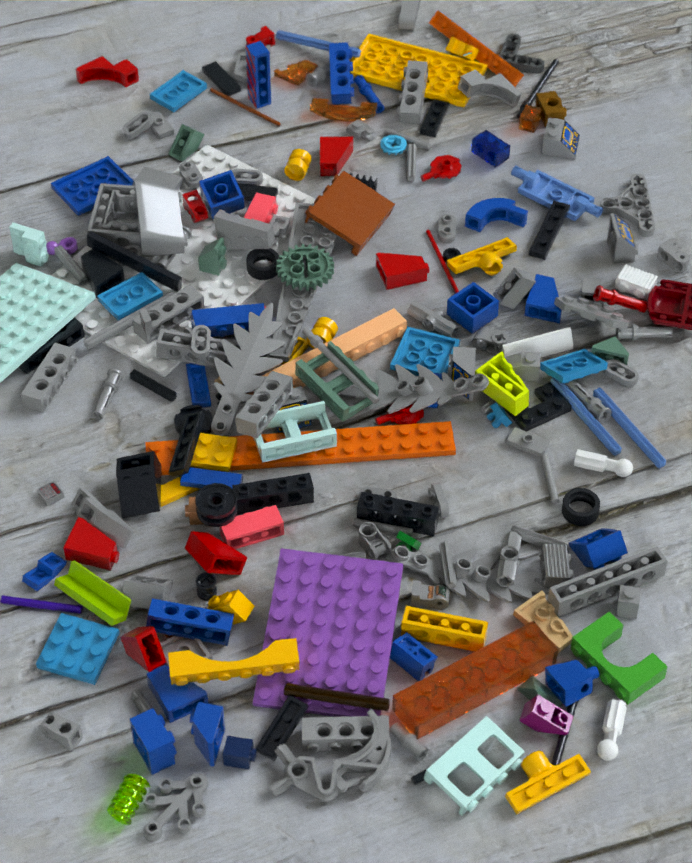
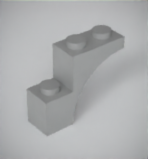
[457,69,521,107]

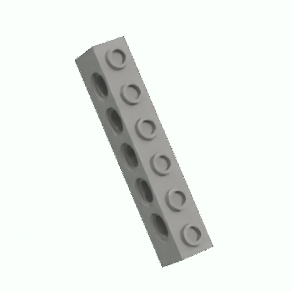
[156,329,270,376]
[548,547,668,617]

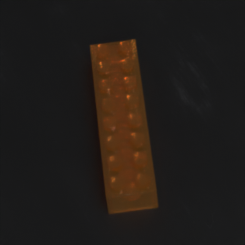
[392,621,558,740]

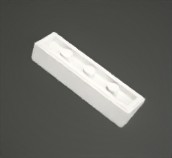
[502,327,573,358]

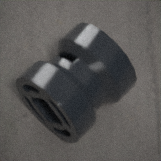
[196,572,217,601]

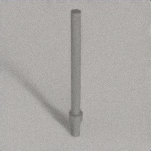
[302,327,380,404]

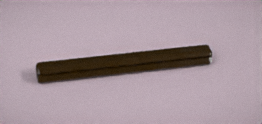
[284,683,390,711]

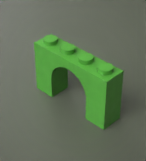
[570,612,668,704]

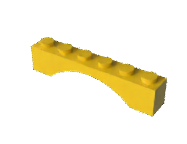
[168,638,299,686]

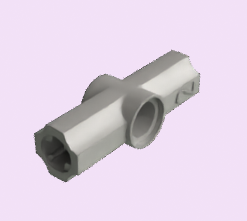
[408,300,460,338]
[496,531,522,588]

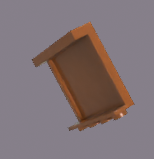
[305,170,395,256]

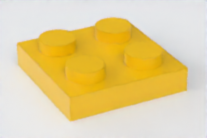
[191,433,237,472]

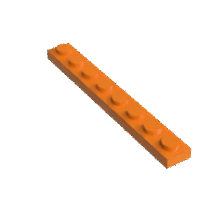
[429,11,524,87]

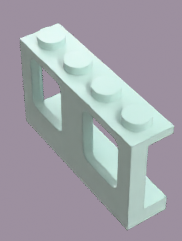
[253,401,337,463]
[424,716,525,816]

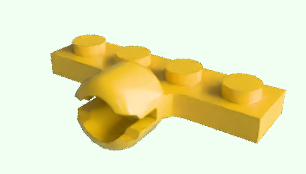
[447,237,517,276]
[505,750,591,815]

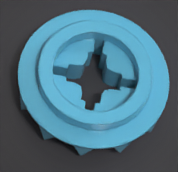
[380,135,407,155]

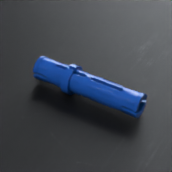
[354,75,385,113]

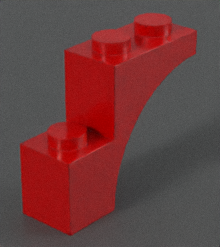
[76,56,139,87]

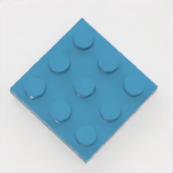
[390,327,460,376]
[36,613,120,685]

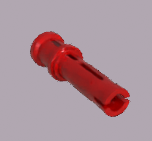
[593,285,647,313]

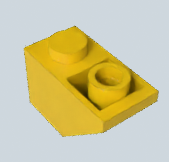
[206,590,254,625]

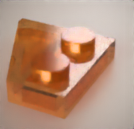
[274,60,318,86]

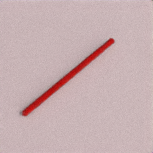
[426,230,459,294]

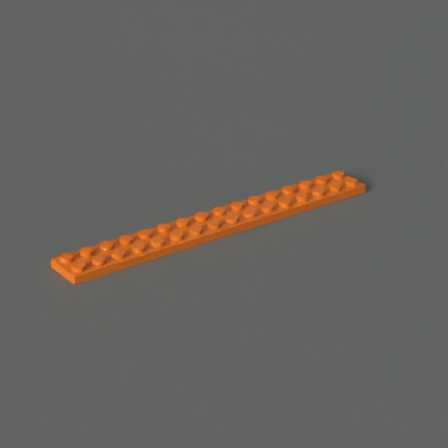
[145,421,456,476]

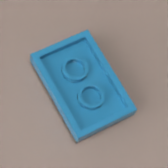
[150,70,207,112]
[97,272,163,321]
[540,349,608,383]

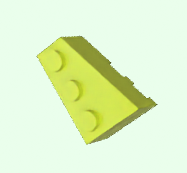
[475,351,529,416]

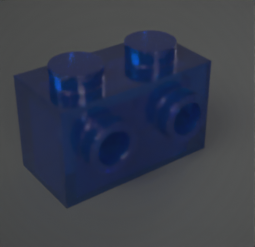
[471,130,510,168]

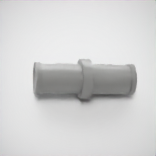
[389,722,428,761]

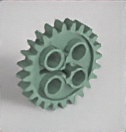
[276,244,334,291]

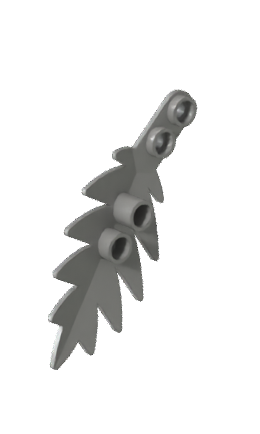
[211,303,285,436]
[339,364,489,414]
[390,546,549,603]

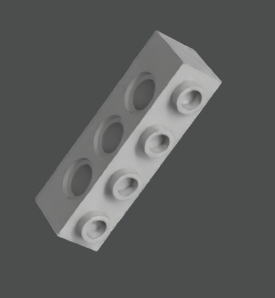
[397,61,428,124]
[132,285,205,344]
[21,343,77,413]
[235,371,293,438]
[302,716,390,753]

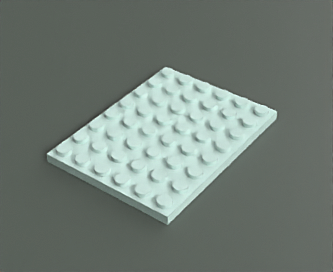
[0,263,96,383]

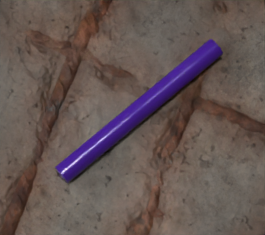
[1,595,83,614]

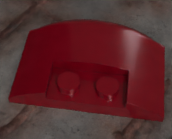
[647,279,692,330]

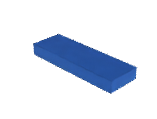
[186,363,211,408]
[180,467,242,488]

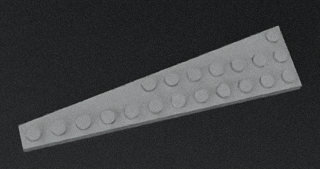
[270,202,338,362]

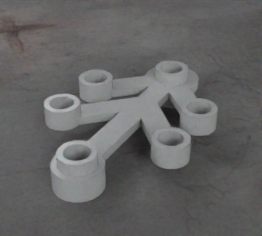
[144,773,208,842]

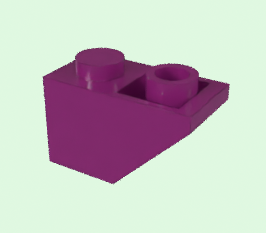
[519,695,573,735]

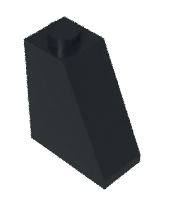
[81,248,125,299]

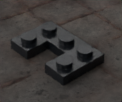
[503,382,572,432]

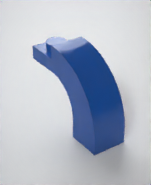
[465,198,528,232]

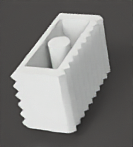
[615,264,658,300]

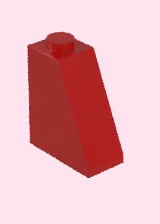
[320,136,353,176]
[376,253,430,290]
[63,517,119,571]
[184,531,247,575]
[120,626,167,672]

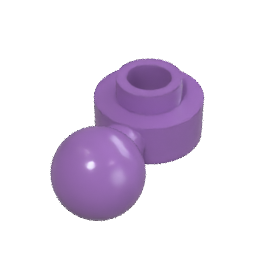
[46,237,78,255]

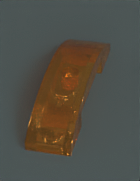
[310,98,377,122]

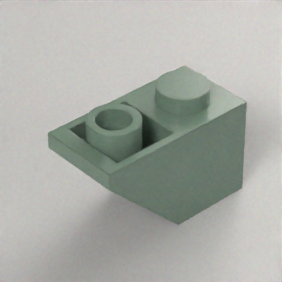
[198,237,227,276]

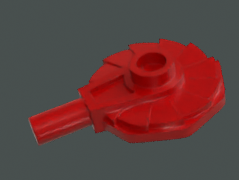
[420,155,462,182]
[375,402,424,425]

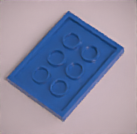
[51,156,134,216]

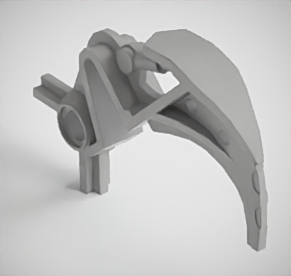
[268,709,391,802]

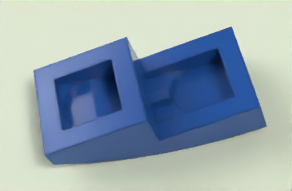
[22,552,67,591]

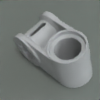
[472,326,508,356]
[358,522,392,560]

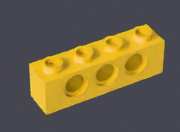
[401,606,488,653]

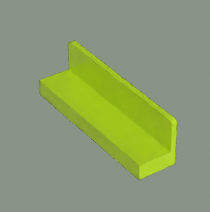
[54,560,131,626]

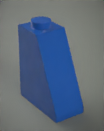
[525,274,562,324]
[146,665,208,723]

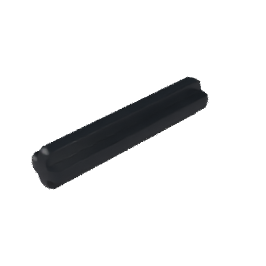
[130,369,177,402]

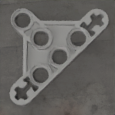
[600,174,655,237]

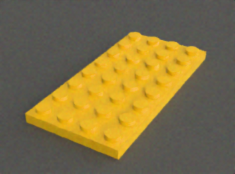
[350,33,487,108]

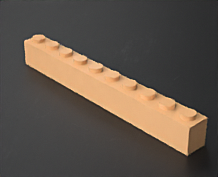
[246,308,407,395]

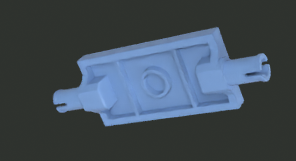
[511,165,603,221]

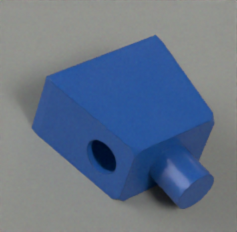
[545,660,599,707]

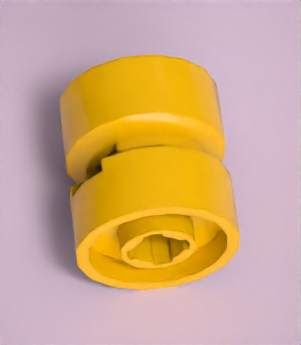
[284,149,311,181]
[307,317,338,349]

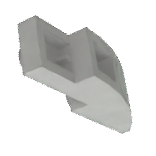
[71,488,134,548]

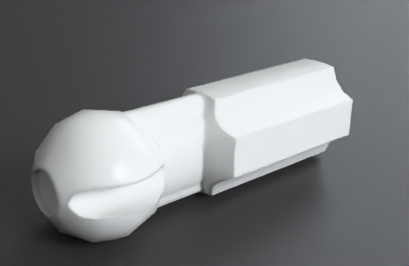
[574,449,633,477]
[597,699,627,761]

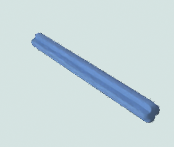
[276,30,361,58]
[550,377,622,456]
[593,387,666,468]

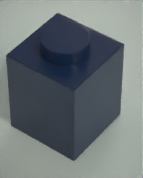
[223,735,257,770]

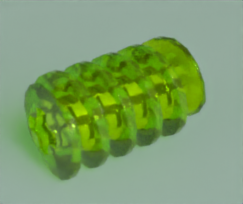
[107,773,150,825]

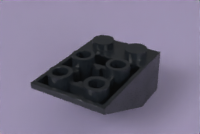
[116,451,162,518]

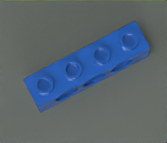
[329,42,354,105]
[146,598,234,646]

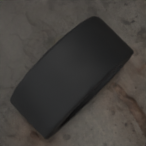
[246,248,279,280]
[562,488,600,526]

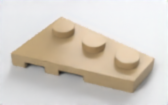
[513,590,573,653]

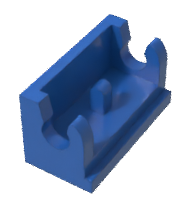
[390,633,437,682]

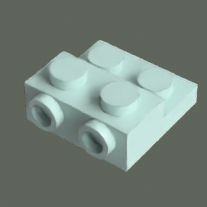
[9,223,49,266]

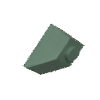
[168,124,205,162]

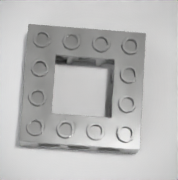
[87,183,141,248]

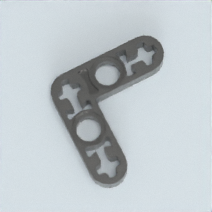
[499,33,544,74]

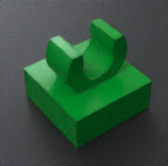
[396,531,422,552]

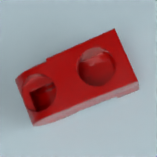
[246,26,275,47]
[182,190,208,223]

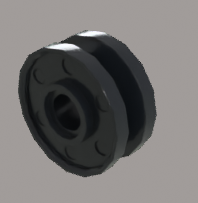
[195,483,238,527]

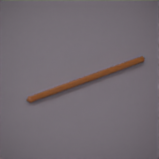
[210,88,281,126]

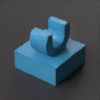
[487,402,512,428]

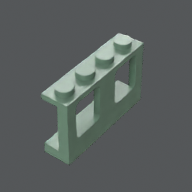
[295,341,379,422]

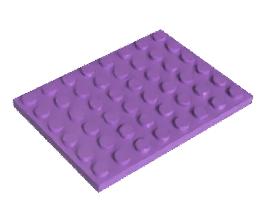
[253,548,403,717]

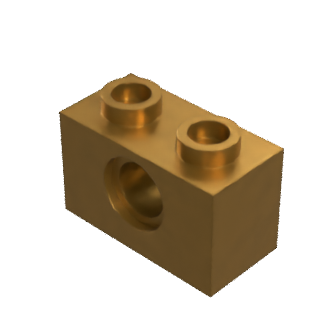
[535,91,567,127]

